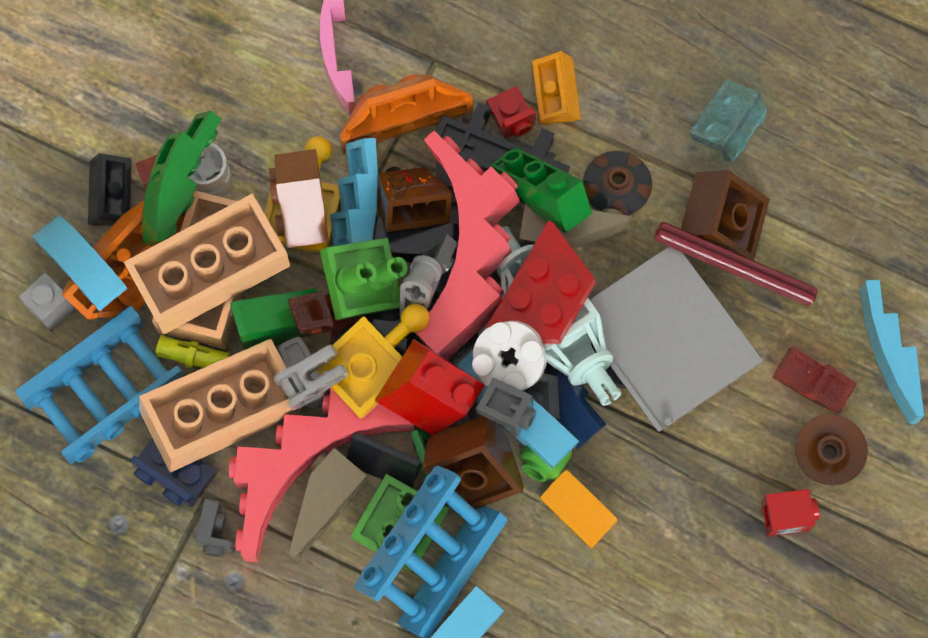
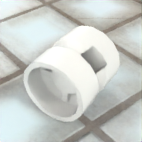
[187,143,232,197]

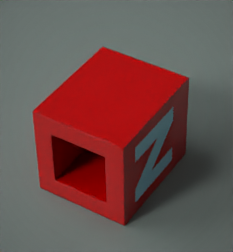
[761,489,819,537]

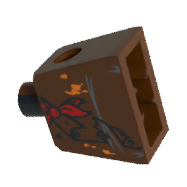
[377,166,452,232]

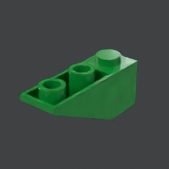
[490,147,592,233]

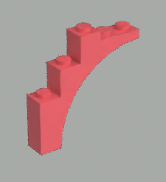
[415,131,520,360]
[229,388,415,562]

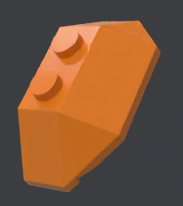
[339,74,473,154]
[61,200,184,319]

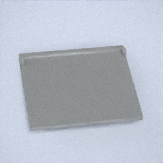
[590,247,763,432]

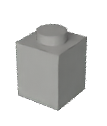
[19,273,75,332]

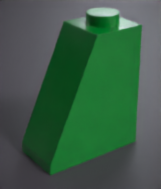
[230,288,332,350]

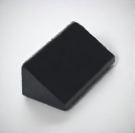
[88,153,131,226]
[347,432,421,488]

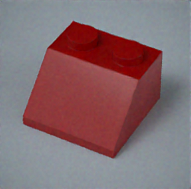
[375,339,485,436]

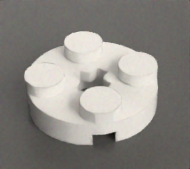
[472,321,547,391]

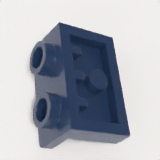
[130,438,217,508]

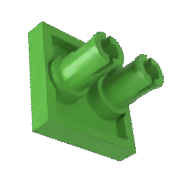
[320,238,408,320]
[350,474,449,574]

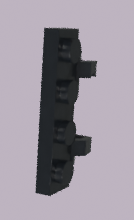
[435,102,570,173]

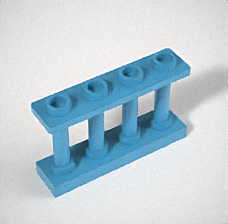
[15,306,185,464]
[354,466,508,638]

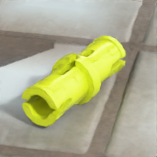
[155,335,230,369]

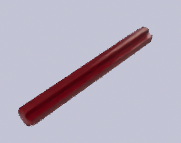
[654,222,818,306]

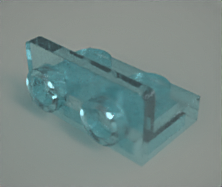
[689,80,767,163]

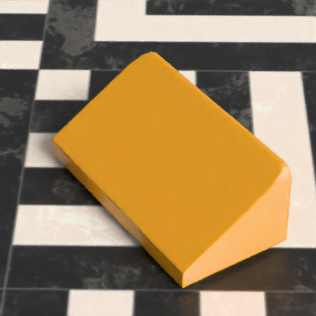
[532,51,581,125]
[540,469,618,549]

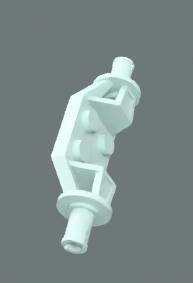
[497,226,621,406]

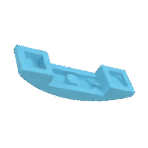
[31,215,128,311]

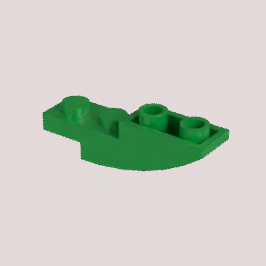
[142,111,221,246]

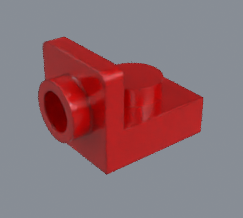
[486,86,536,139]

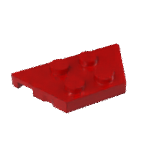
[484,220,596,344]

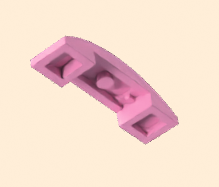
[320,0,355,115]

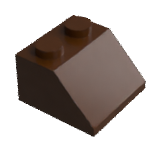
[681,170,770,260]
[422,416,524,509]

